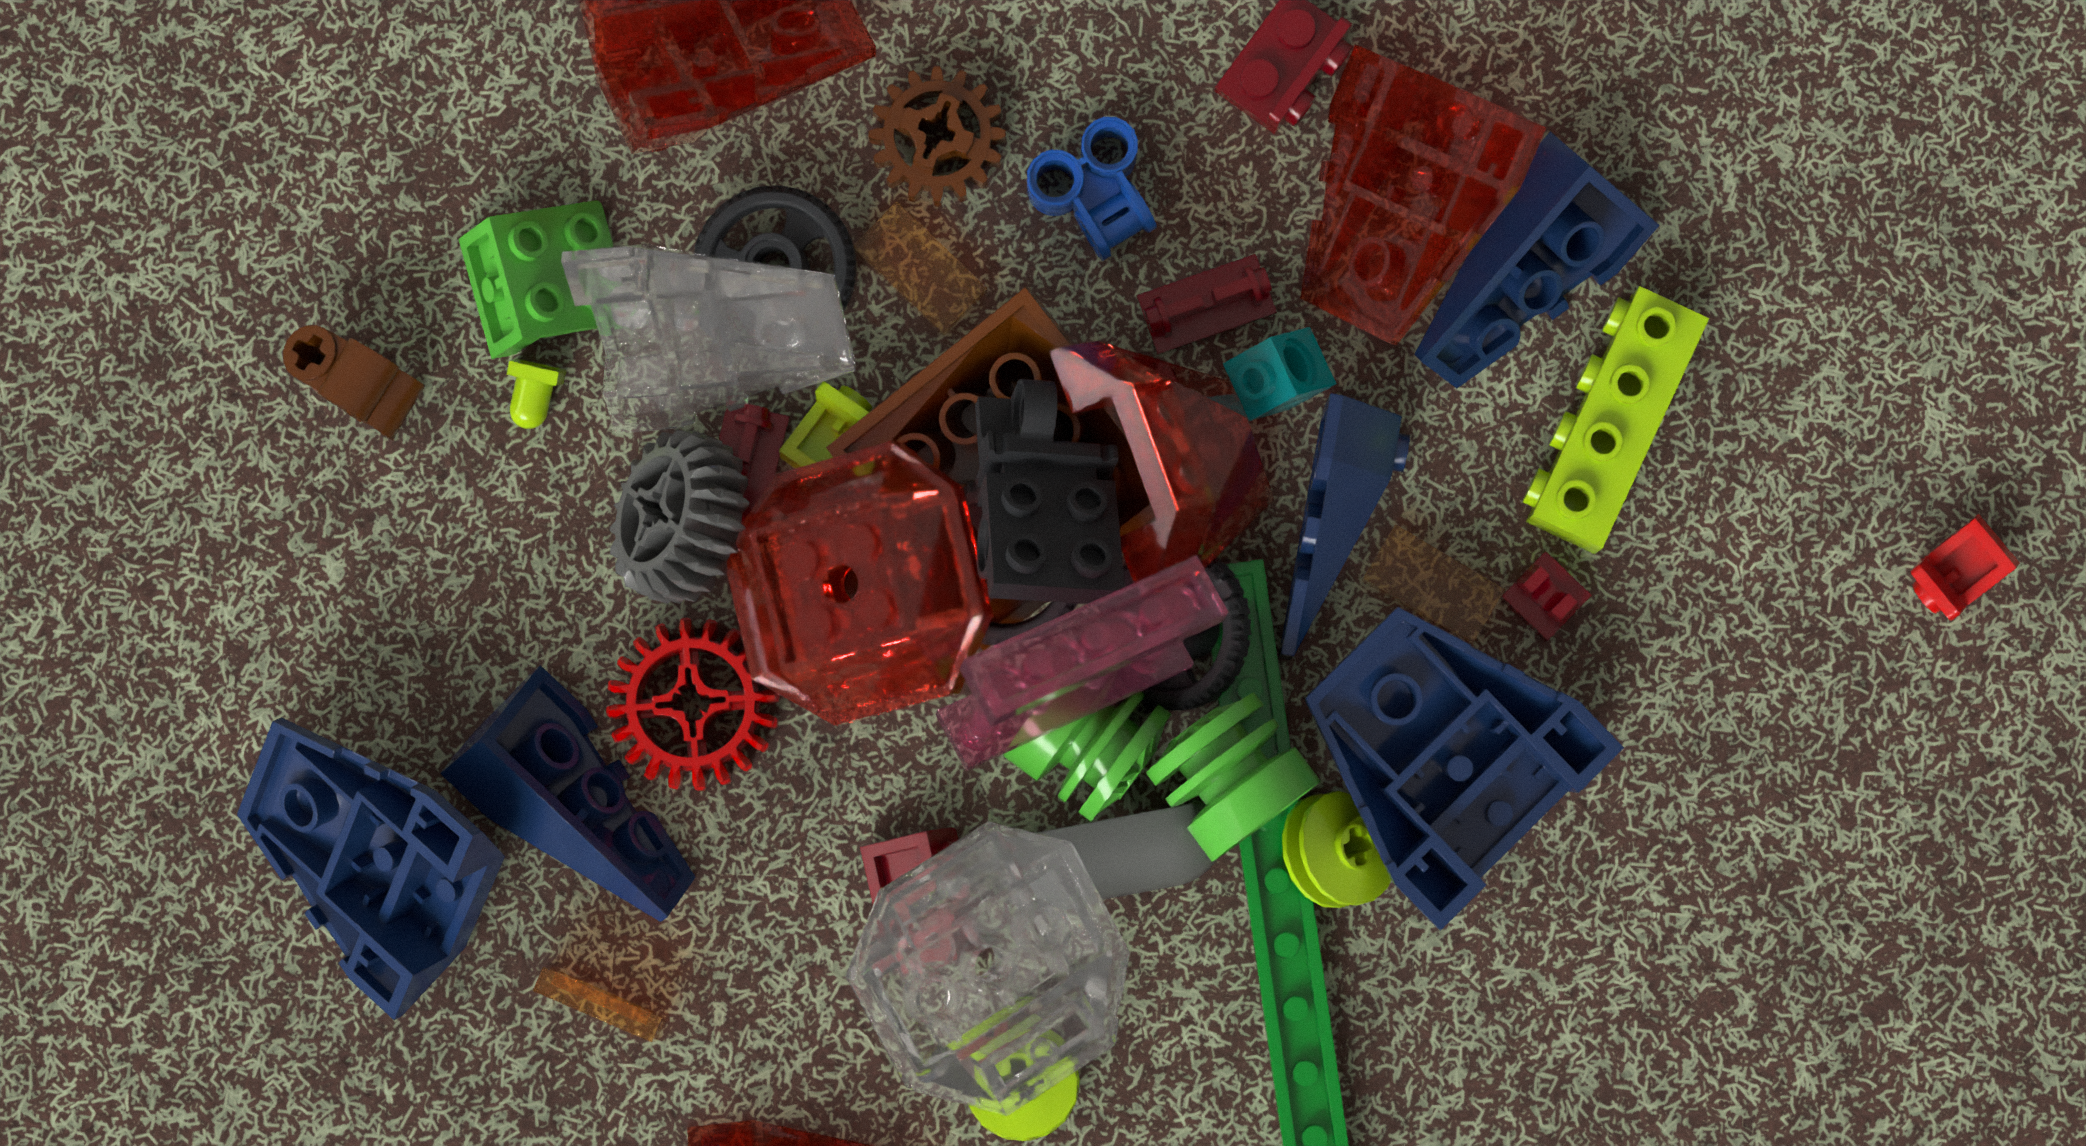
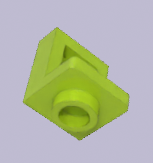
[779,381,872,493]

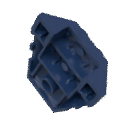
[1304,607,1624,931]
[237,717,505,1020]

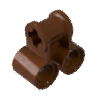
[283,325,425,440]

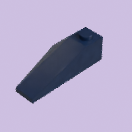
[1414,131,1660,389]
[1278,393,1410,660]
[440,665,696,922]

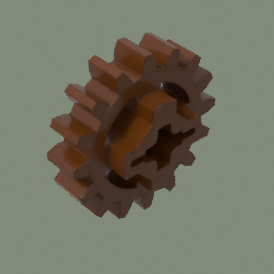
[868,66,1006,207]

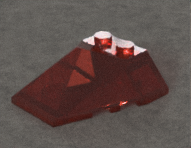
[579,0,876,154]
[1300,44,1547,345]
[1050,341,1274,600]

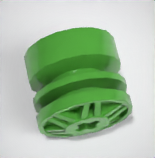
[1003,648,1171,822]
[1146,692,1321,862]

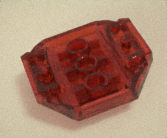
[727,441,993,725]

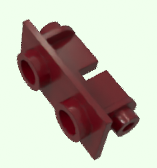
[1136,254,1277,355]
[719,402,790,540]

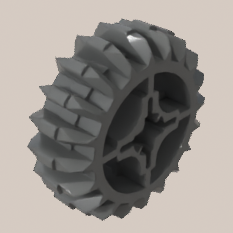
[609,429,750,604]

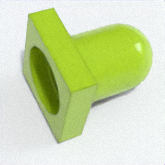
[506,358,567,429]

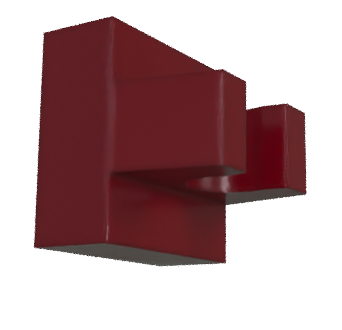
[1500,551,1592,642]

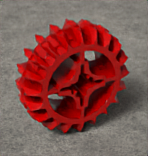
[606,618,780,791]

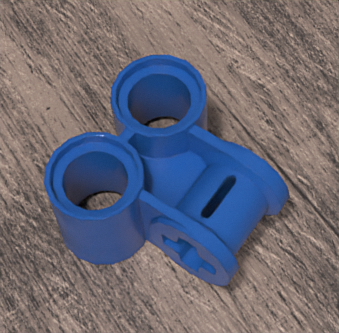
[1027,117,1157,261]

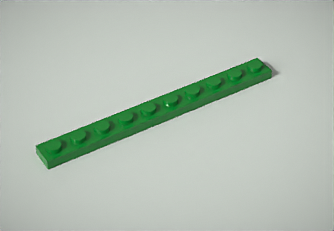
[1200,559,1349,1146]

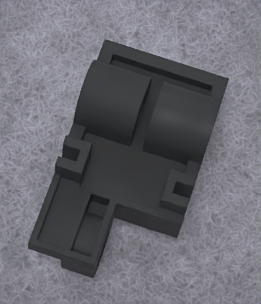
[975,379,1125,606]

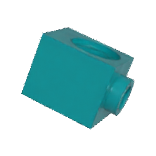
[1223,327,1337,421]

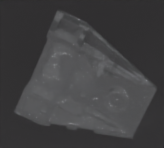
[561,243,855,433]

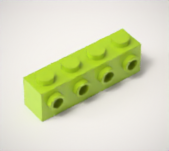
[1522,286,1709,554]

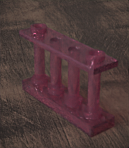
[935,555,1229,771]

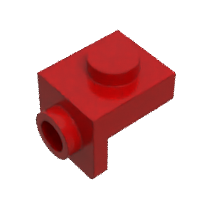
[1910,514,2020,621]

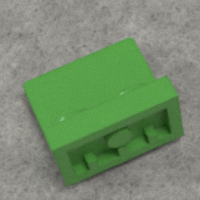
[458,200,633,359]

